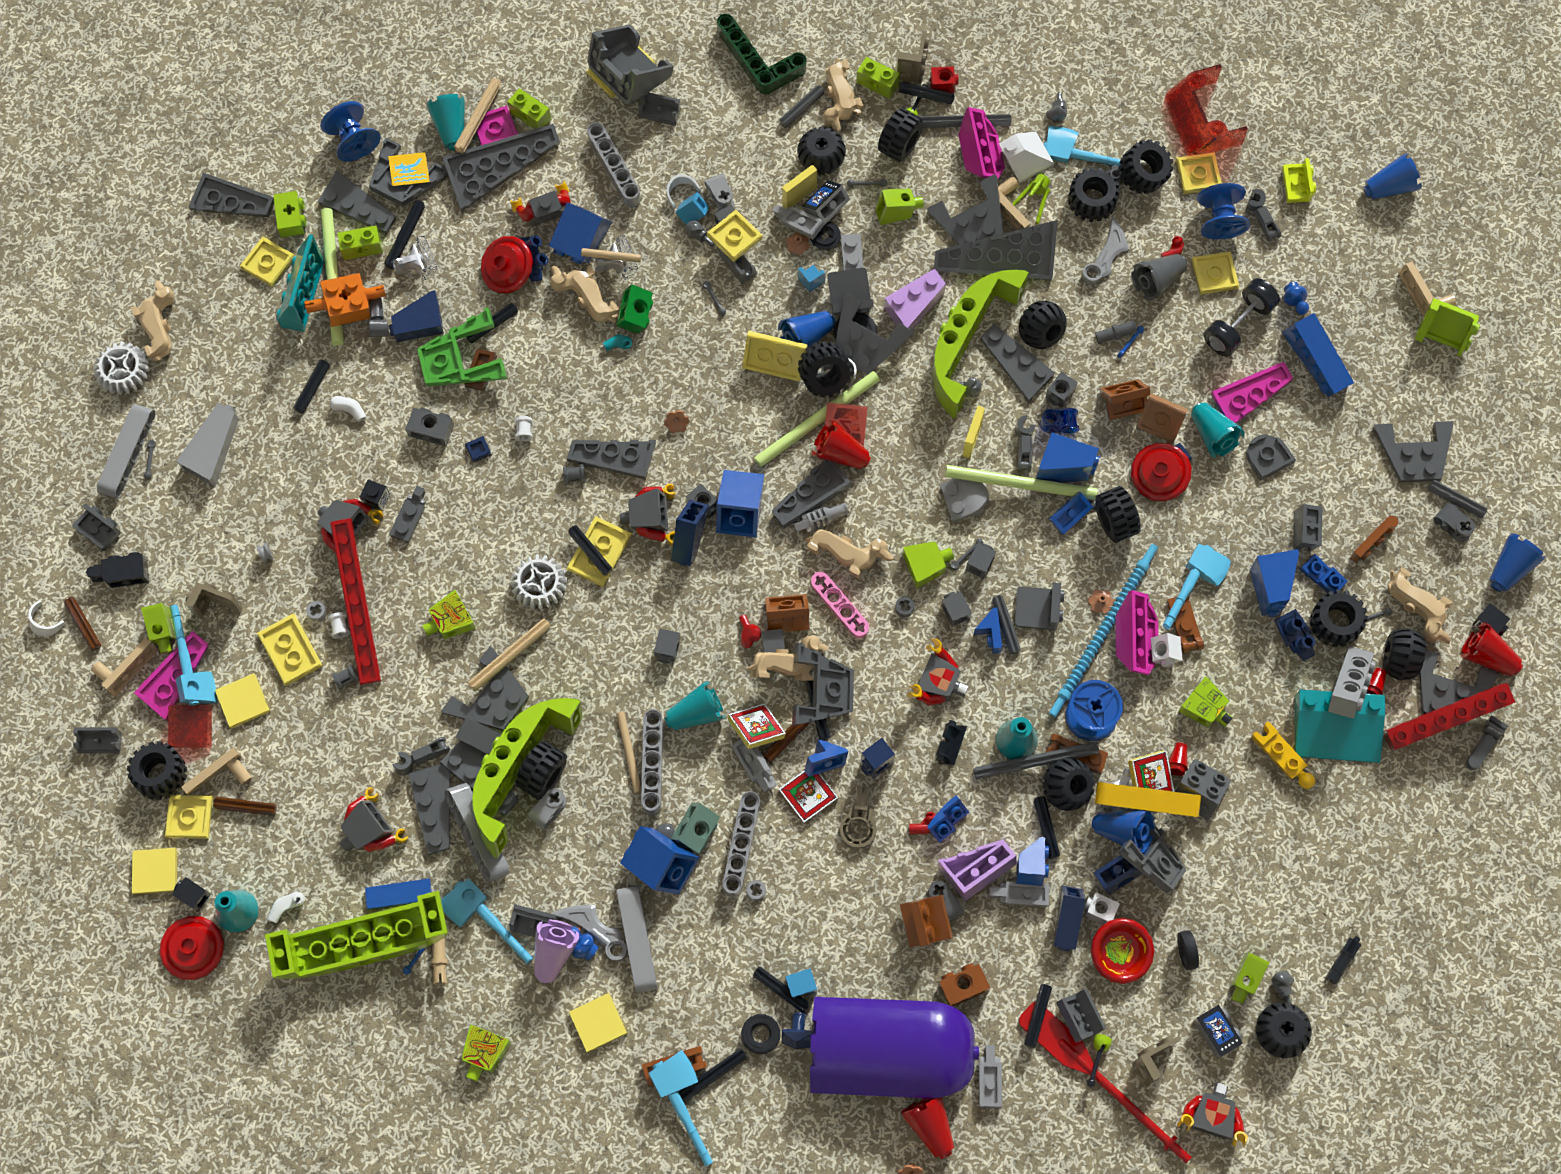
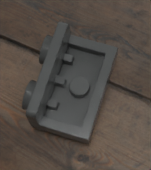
[72,503,121,551]
[1056,989,1106,1043]

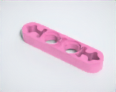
[811,572,869,638]

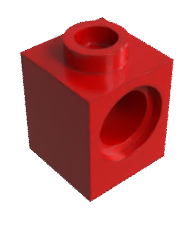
[930,66,959,93]

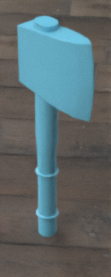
[1044,126,1121,166]
[1162,544,1231,630]
[170,605,218,706]
[441,878,533,964]
[648,1050,713,1166]

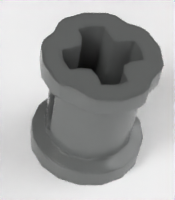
[563,464,586,485]
[331,664,359,690]

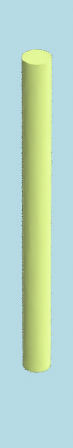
[321,208,344,346]
[754,371,880,468]
[944,465,1097,500]

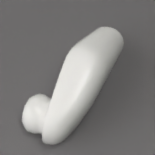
[330,396,367,422]
[267,892,305,924]

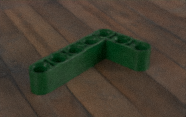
[717,13,807,94]

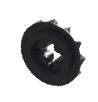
[810,221,841,251]

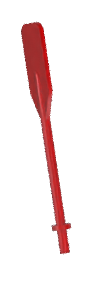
[1019,1002,1192,1164]

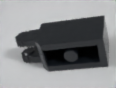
[85,552,149,588]

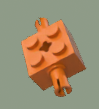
[304,273,386,327]

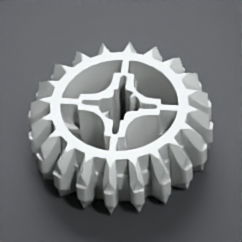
[93,341,150,395]
[511,554,567,610]

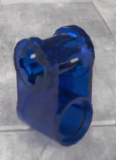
[1039,408,1080,433]

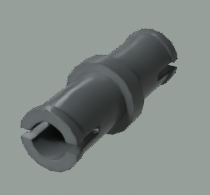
[1095,320,1137,344]

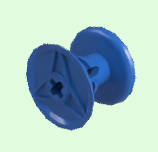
[320,101,381,162]
[1196,183,1251,240]
[1065,680,1123,741]

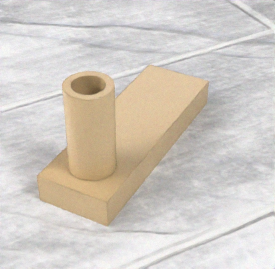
[984,177,1031,230]
[1398,261,1456,317]
[91,638,159,697]
[182,747,252,795]

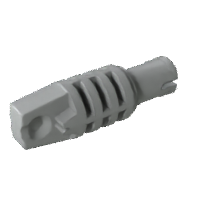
[793,503,850,533]

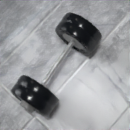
[1203,278,1280,357]

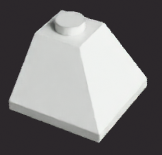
[999,132,1054,183]

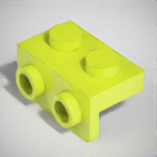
[1282,158,1316,203]

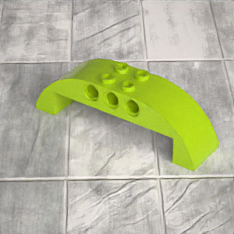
[932,270,1029,419]
[472,698,583,859]
[265,891,448,979]

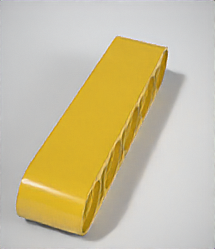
[1095,782,1201,817]

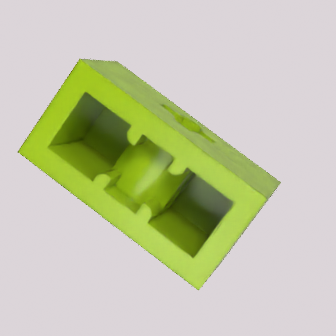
[856,57,900,99]
[507,88,552,129]
[273,191,307,237]
[337,225,383,260]

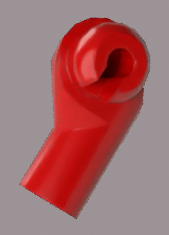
[1161,236,1184,257]
[909,812,936,834]

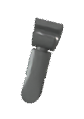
[1247,189,1282,242]
[369,286,389,337]
[1014,415,1036,472]
[1466,715,1509,770]
[392,737,450,776]

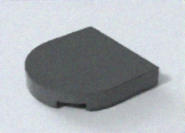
[1246,434,1296,481]

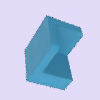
[675,192,709,225]
[798,265,826,293]
[785,968,817,997]

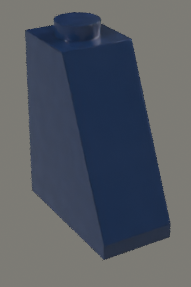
[389,290,444,342]
[671,500,709,566]
[1053,885,1085,951]

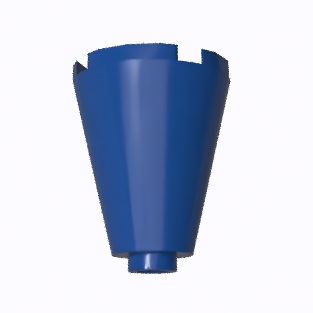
[1363,153,1422,199]
[778,311,835,348]
[1489,533,1546,592]
[1091,810,1155,853]

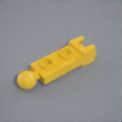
[1251,722,1316,789]

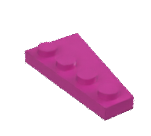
[1211,362,1293,423]
[134,631,209,721]

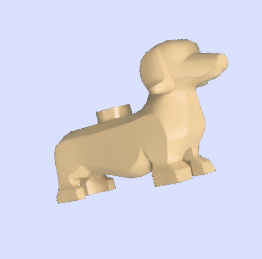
[822,58,863,133]
[550,265,619,324]
[131,280,175,362]
[806,529,894,579]
[1387,567,1453,644]
[747,636,828,681]

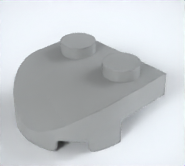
[940,478,989,523]

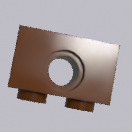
[938,963,990,1007]

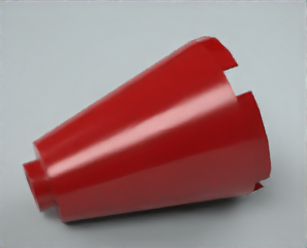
[812,420,871,469]
[1461,623,1523,676]
[901,1097,954,1159]

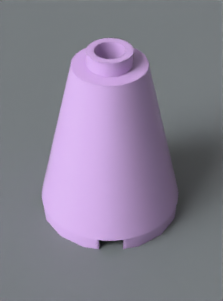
[534,920,579,983]

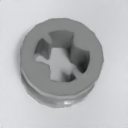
[257,542,274,563]
[306,601,327,621]
[746,880,766,901]

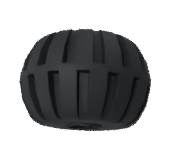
[797,127,846,175]
[1018,301,1067,349]
[1383,629,1426,680]
[1042,758,1095,811]
[1256,1002,1312,1059]

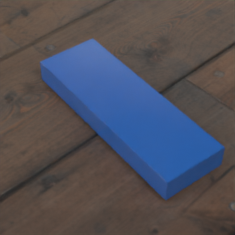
[365,878,432,910]

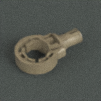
[840,786,876,848]

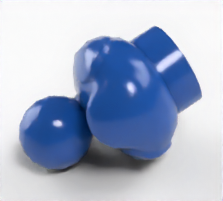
[1283,282,1309,315]
[571,927,598,961]

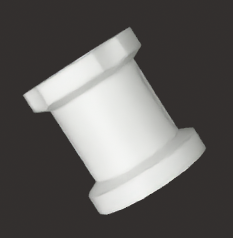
[515,416,533,442]
[328,612,350,639]

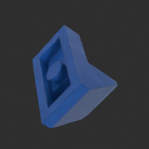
[973,608,1002,654]
[804,740,849,777]

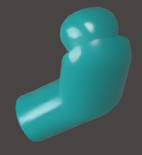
[602,334,633,352]

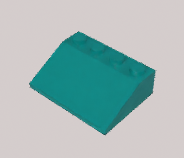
[276,234,325,332]
[1294,689,1385,763]

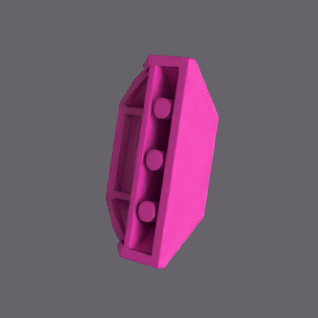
[958,107,1005,178]
[1116,590,1159,675]

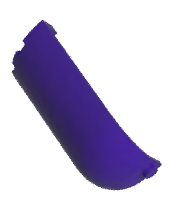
[810,997,979,1098]

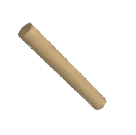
[581,248,642,263]

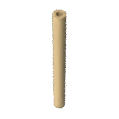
[616,711,642,794]

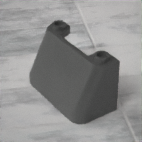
[587,24,674,104]

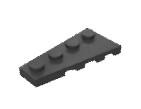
[318,170,396,234]
[188,173,274,217]
[980,324,1055,402]
[567,440,656,479]
[772,459,851,529]
[440,740,519,817]
[408,764,450,855]

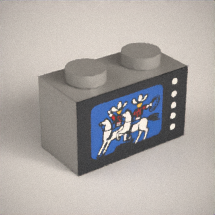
[802,180,850,225]
[1193,1005,1243,1059]

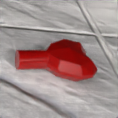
[739,615,762,649]

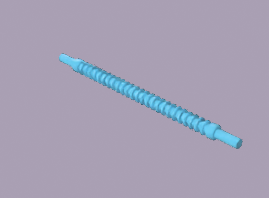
[1049,544,1158,718]

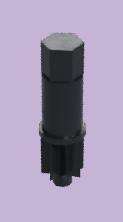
[1325,936,1361,984]

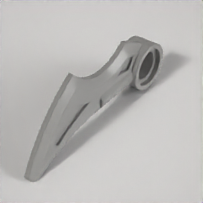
[1082,217,1129,285]
[553,905,628,962]

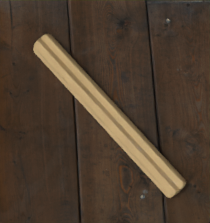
[454,78,501,153]
[468,619,551,692]

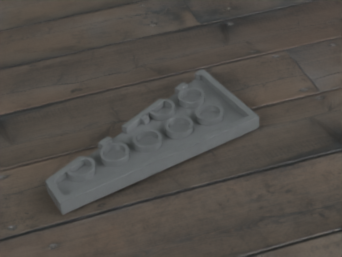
[442,124,560,212]
[934,220,1058,280]

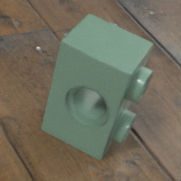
[671,802,720,854]

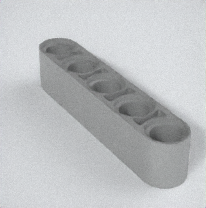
[587,122,641,208]
[97,404,156,499]
[641,709,664,815]
[444,783,509,883]
[723,791,760,897]
[617,885,658,994]

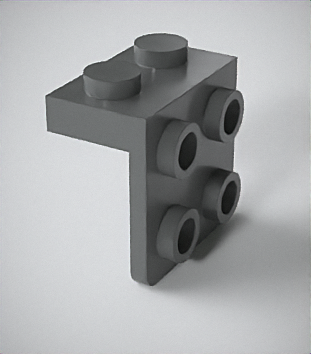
[827,267,874,316]
[1015,582,1064,630]
[1175,759,1231,821]

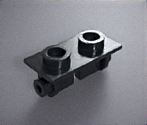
[935,720,967,765]

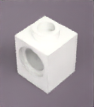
[1151,633,1182,667]
[1084,893,1120,924]

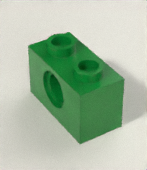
[616,284,653,334]

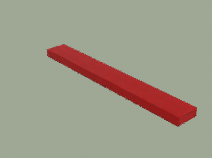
[330,518,381,685]

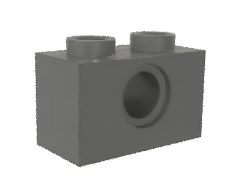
[405,408,454,447]

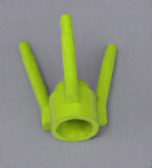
[1012,174,1051,224]

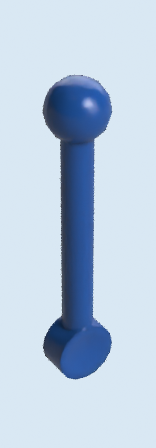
[1117,326,1144,358]
[403,948,425,975]

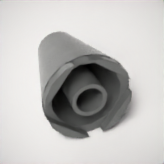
[1131,254,1187,300]

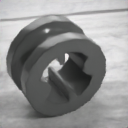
[895,597,914,617]

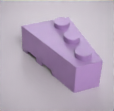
[884,269,946,330]
[938,839,1017,901]

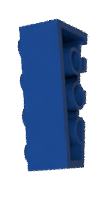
[1281,313,1354,397]

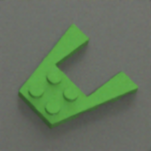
[417,307,508,387]

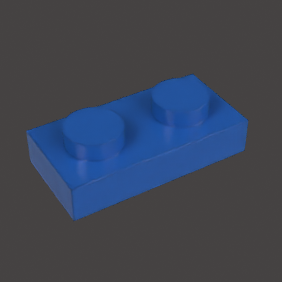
[1048,492,1093,535]

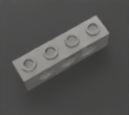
[1328,646,1376,719]

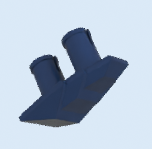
[519,235,548,282]
[1274,609,1315,661]
[781,1012,813,1050]

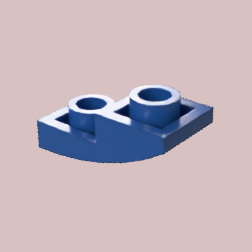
[1299,554,1347,594]
[927,795,970,843]

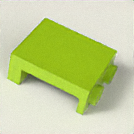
[1415,298,1480,357]

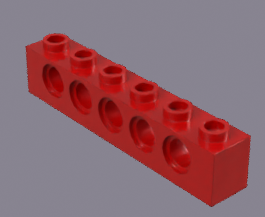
[1383,683,1516,750]

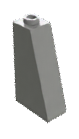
[176,403,239,487]

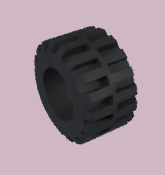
[878,107,924,162]
[1119,139,1174,194]
[1068,167,1120,222]
[798,341,853,398]
[1095,486,1141,543]
[1310,590,1368,647]
[127,741,187,800]
[515,741,567,800]

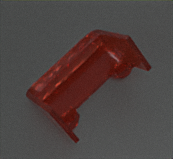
[1164,64,1248,156]

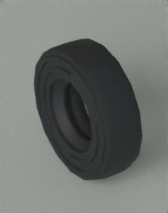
[1177,930,1199,970]
[741,1014,780,1054]

